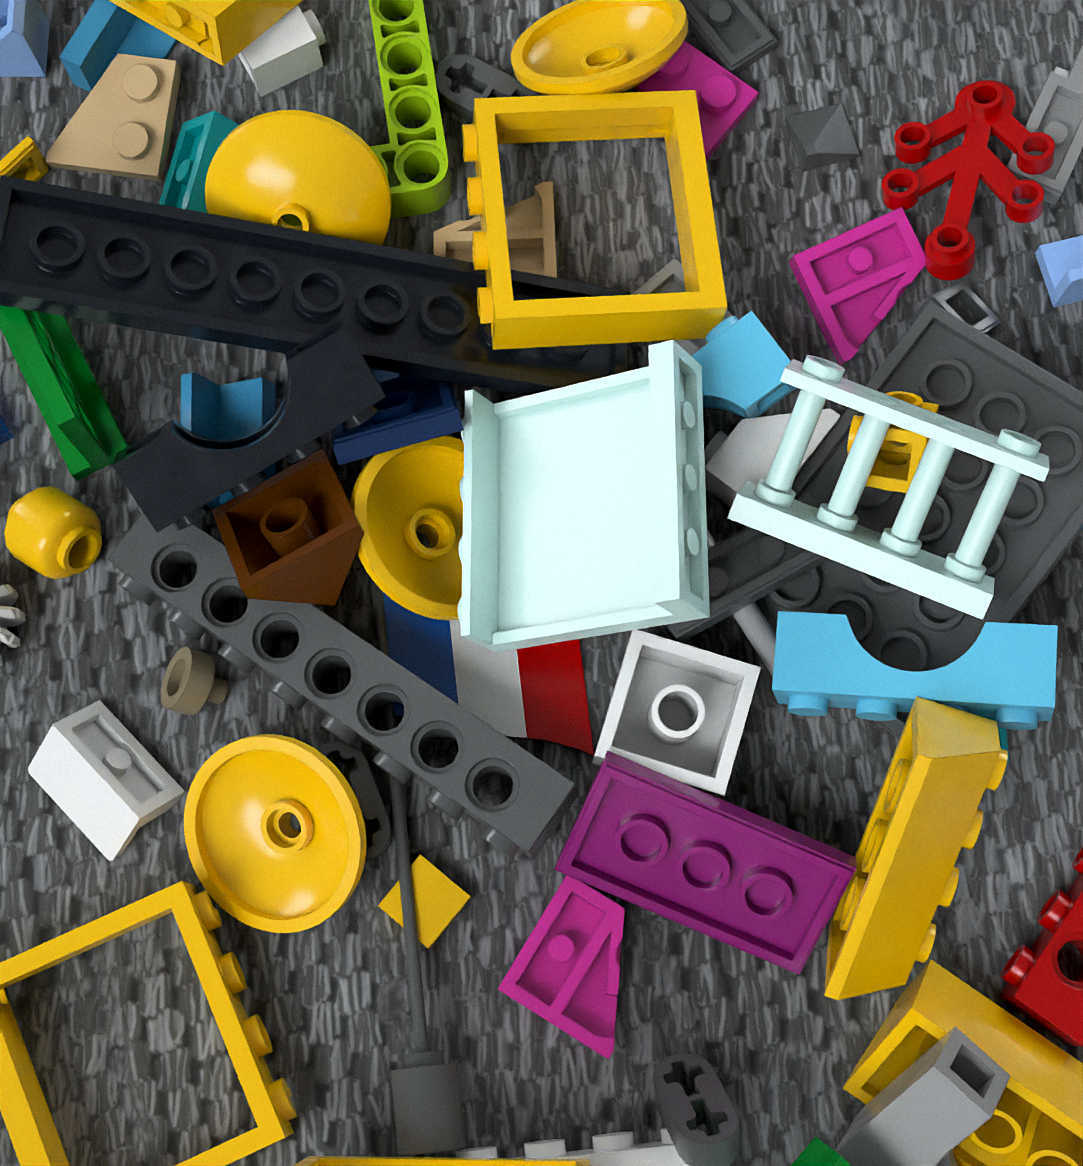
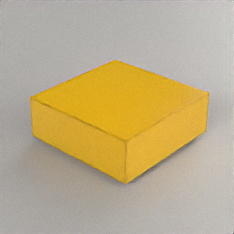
[378,854,472,949]

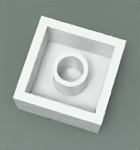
[592,629,761,798]

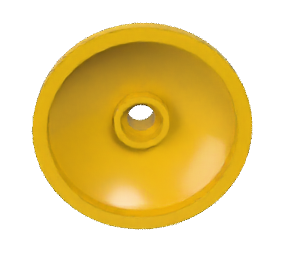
[511,0,688,96]
[205,110,392,246]
[350,435,464,620]
[184,734,366,933]

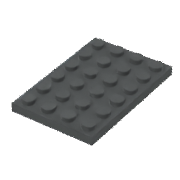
[727,301,1083,739]

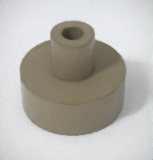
[161,647,228,716]

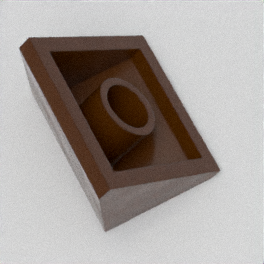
[212,448,364,606]

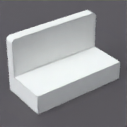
[28,700,185,861]

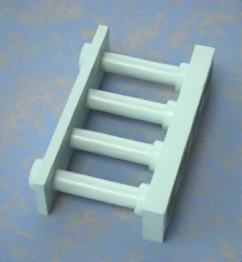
[727,355,1049,620]

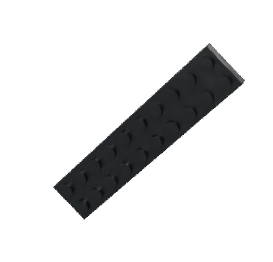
[0,175,630,395]

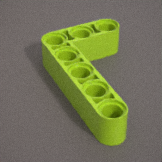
[283,0,451,226]

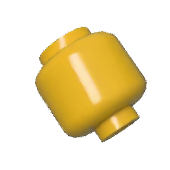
[4,486,102,580]

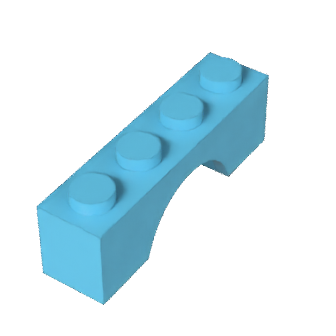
[692,311,797,419]
[772,611,1058,730]

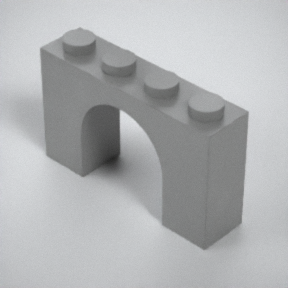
[835,1026,1010,1166]

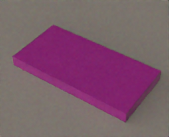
[554,750,857,975]

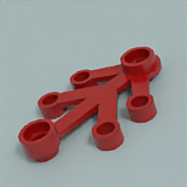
[882,80,1055,281]

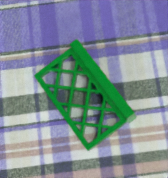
[0,305,129,481]

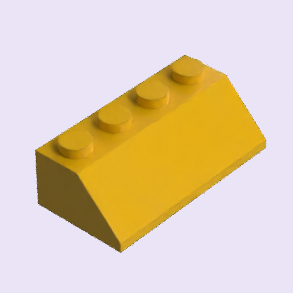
[824,696,1008,1000]
[843,960,1083,1166]

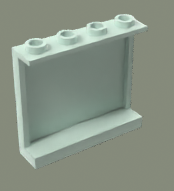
[458,340,710,653]

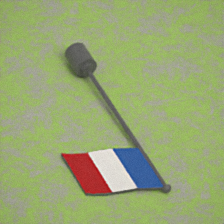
[363,566,594,1156]

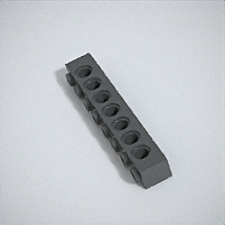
[107,513,579,860]

